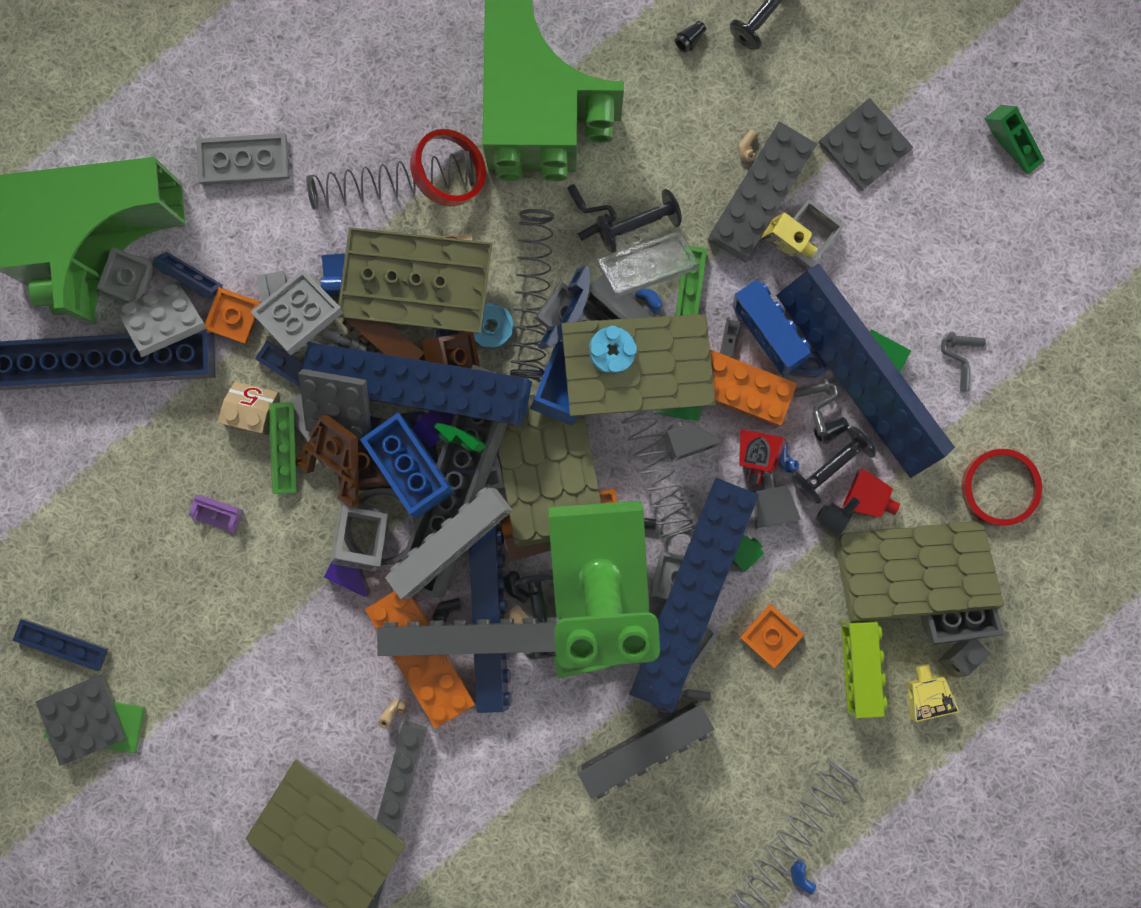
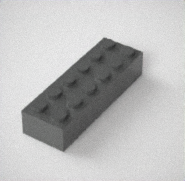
[708,121,817,263]
[577,700,715,799]

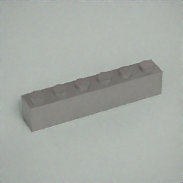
[385,488,513,599]

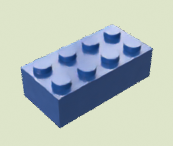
[732,279,811,378]
[360,413,454,519]

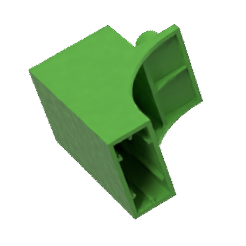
[482,0,624,182]
[0,157,186,325]

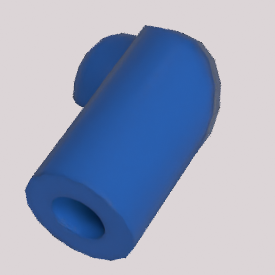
[635,286,663,314]
[778,442,799,473]
[790,861,816,895]

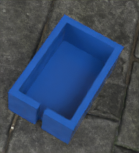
[529,341,578,426]

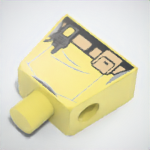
[761,212,818,259]
[908,664,959,722]

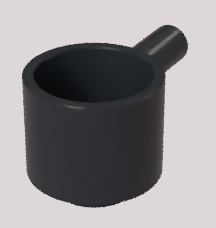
[815,497,860,539]

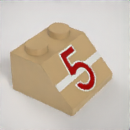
[218,382,279,436]

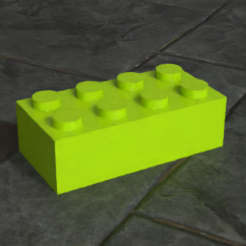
[841,621,887,718]

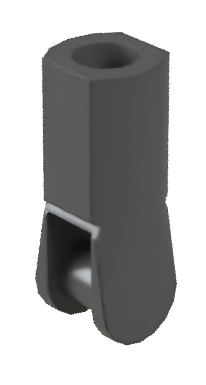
[720,317,741,358]

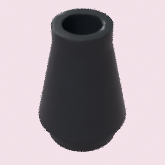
[675,21,707,53]
[814,417,849,444]

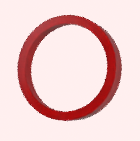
[410,129,486,207]
[961,449,1042,526]

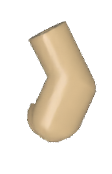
[738,129,758,163]
[378,699,407,728]

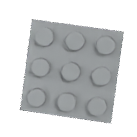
[251,270,344,356]
[115,282,206,357]

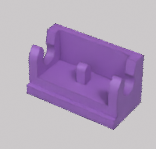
[189,494,243,533]

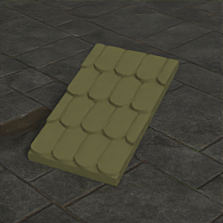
[338,227,493,334]
[561,314,716,416]
[498,394,601,547]
[834,521,1004,623]
[245,759,406,908]

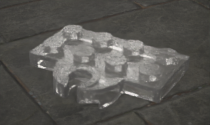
[597,226,699,298]

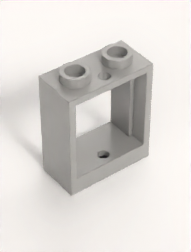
[775,199,844,271]
[330,505,388,572]

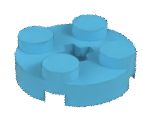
[473,303,514,349]
[589,325,637,374]

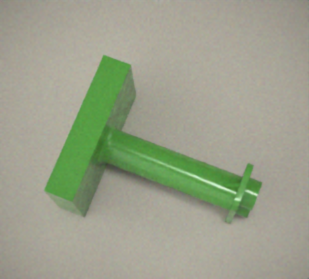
[548,501,660,668]

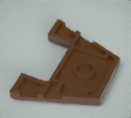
[295,415,359,509]

